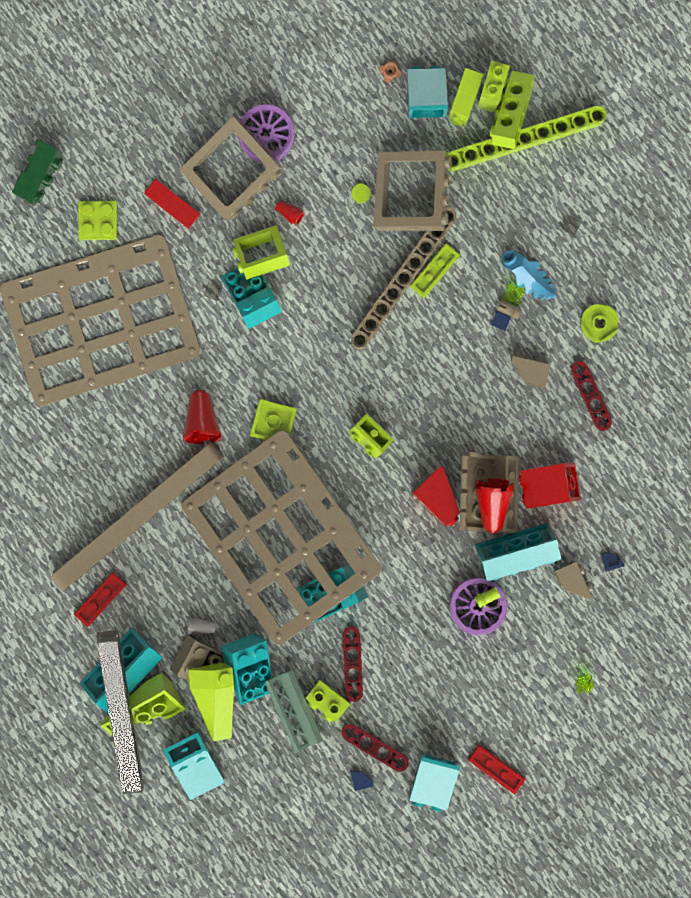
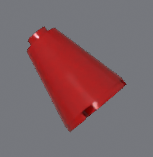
[183,390,221,444]
[475,478,514,533]

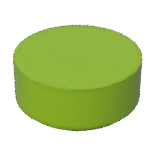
[352,184,371,203]

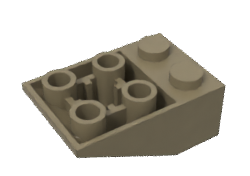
[170,635,224,681]

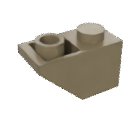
[511,354,550,389]
[554,562,593,599]

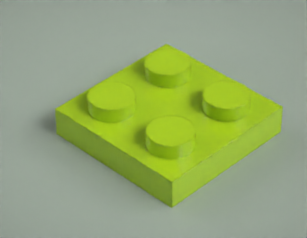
[78,201,117,240]
[250,399,297,440]

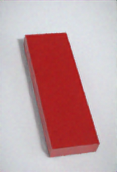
[144,179,200,230]
[73,572,127,627]
[468,745,526,795]

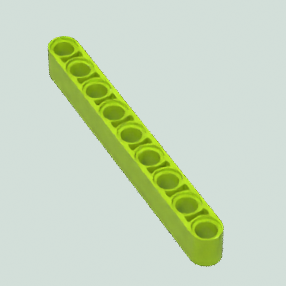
[447,106,607,172]

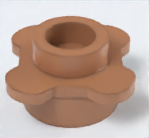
[379,60,401,83]

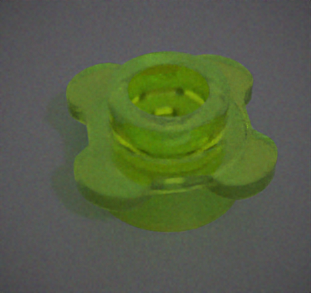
[503,284,525,306]
[576,674,594,694]

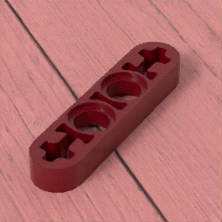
[570,361,612,431]
[343,627,363,702]
[342,724,409,772]

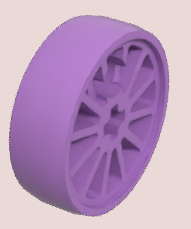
[238,104,295,163]
[449,577,507,635]

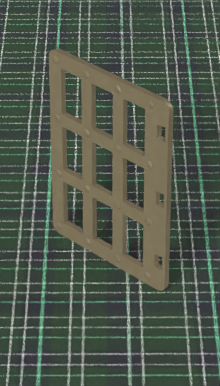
[0,235,200,406]
[182,431,382,645]

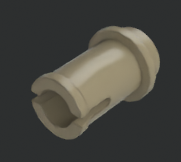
[497,299,522,319]

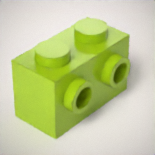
[348,413,394,459]
[305,679,350,722]

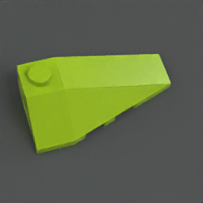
[188,663,234,742]
[100,673,186,736]

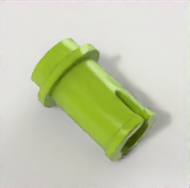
[474,586,500,608]

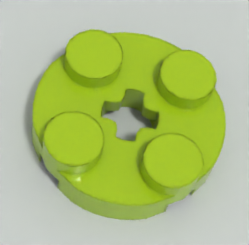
[580,304,619,343]

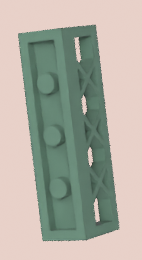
[265,670,323,753]

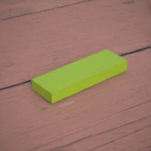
[409,243,460,299]

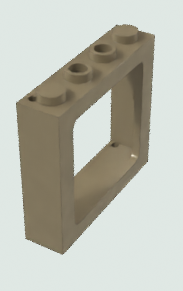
[179,116,284,220]
[373,151,452,231]

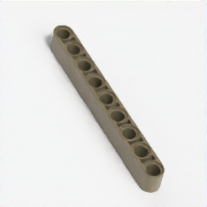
[351,207,457,350]

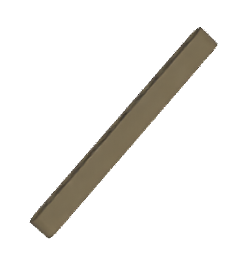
[51,443,224,592]

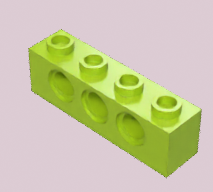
[490,71,534,149]

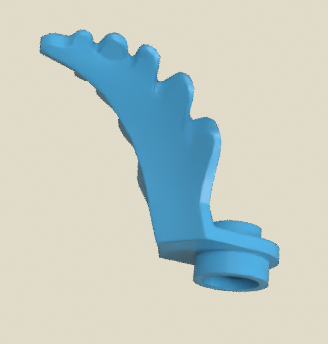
[502,250,556,300]

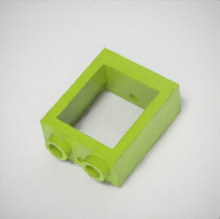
[477,60,510,113]
[448,68,484,127]
[232,225,290,280]

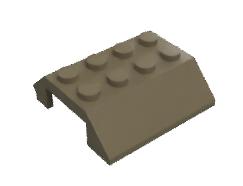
[460,452,520,533]

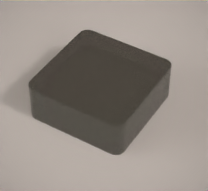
[561,215,581,236]
[204,282,222,301]

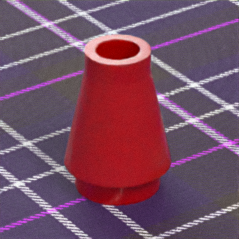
[275,200,304,225]

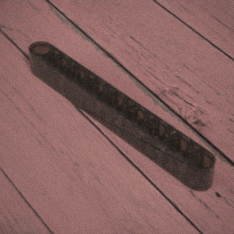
[97,630,144,795]

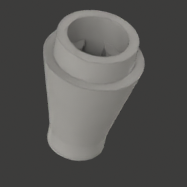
[187,617,215,636]

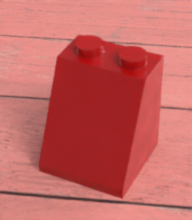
[519,463,581,509]
[412,466,460,527]

